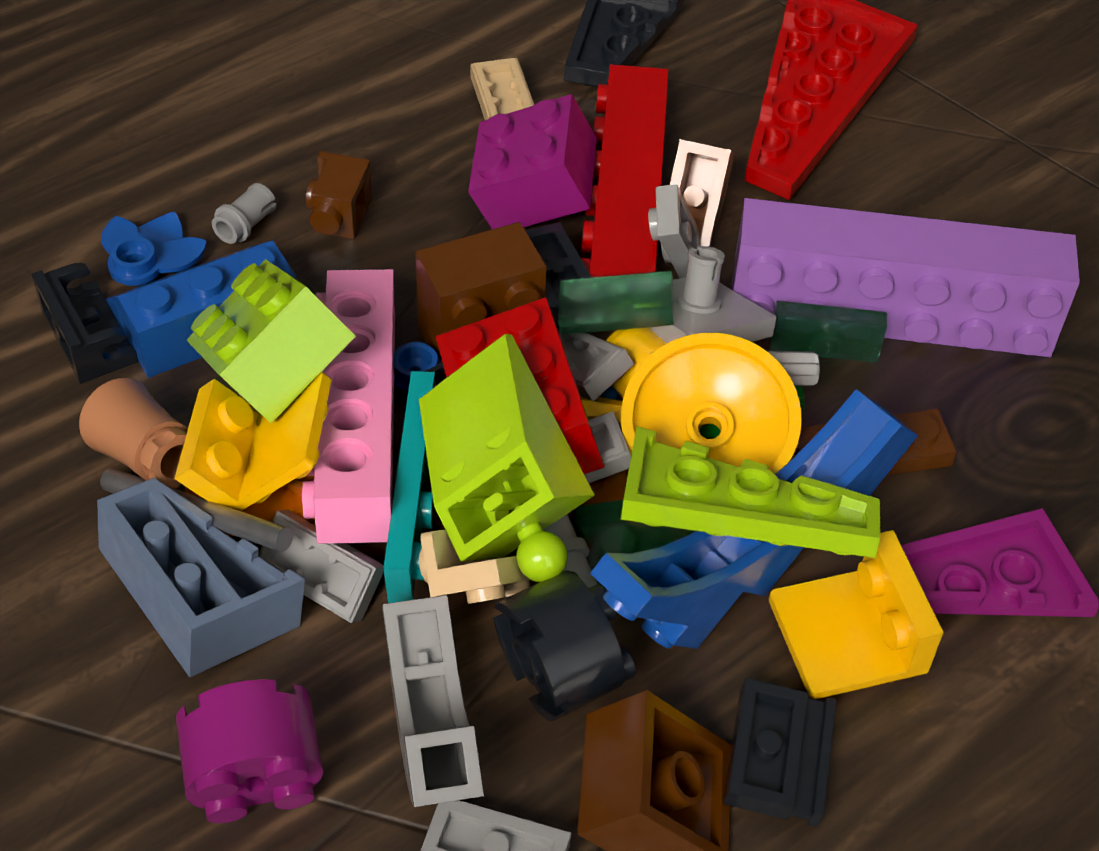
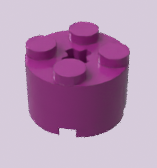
[176,679,323,823]

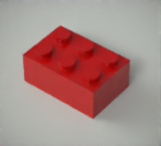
[436,297,605,475]

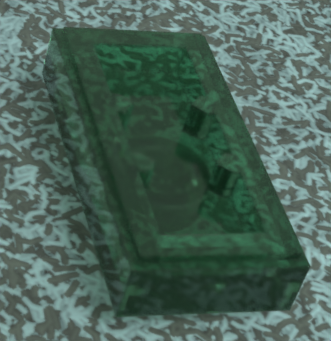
[558,271,674,334]
[769,301,887,363]

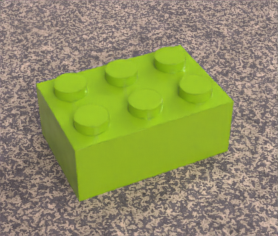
[187,259,356,423]

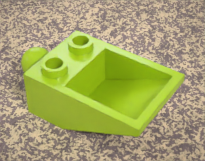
[419,334,594,582]

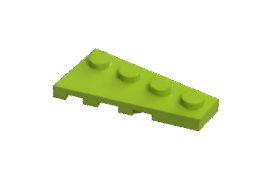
[621,426,880,558]

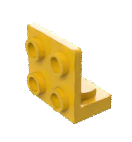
[174,372,332,511]
[769,530,944,699]

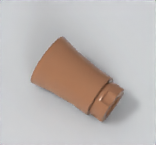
[79,378,188,488]

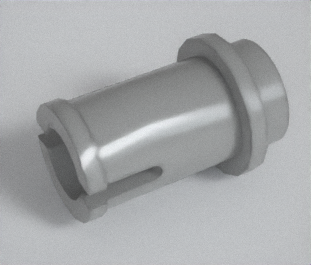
[212,183,276,244]

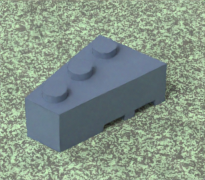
[97,478,305,677]

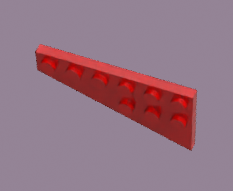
[744,0,918,200]

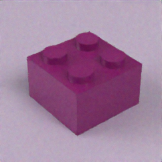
[468,94,597,229]

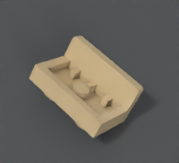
[419,530,530,604]

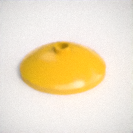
[621,333,801,474]

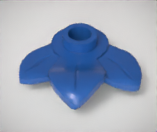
[101,212,207,286]

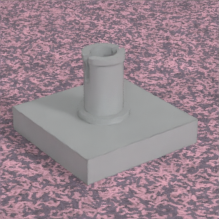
[618,246,777,343]

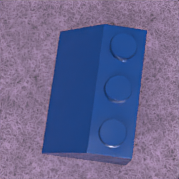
[106,240,296,378]

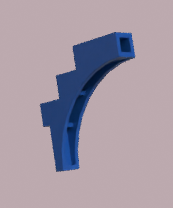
[590,389,918,649]

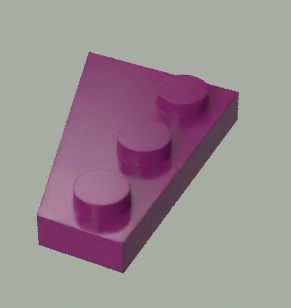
[901,508,1099,617]

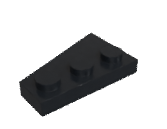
[564,0,684,87]

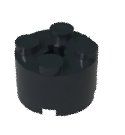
[494,570,636,721]

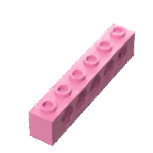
[302,269,395,544]

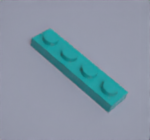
[384,371,436,603]

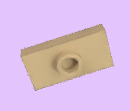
[470,58,534,120]

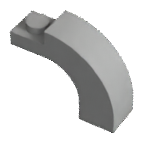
[382,595,484,807]

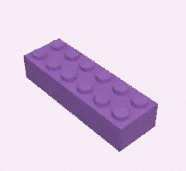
[731,198,1080,357]

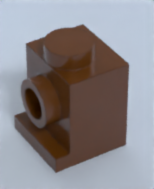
[306,151,372,240]

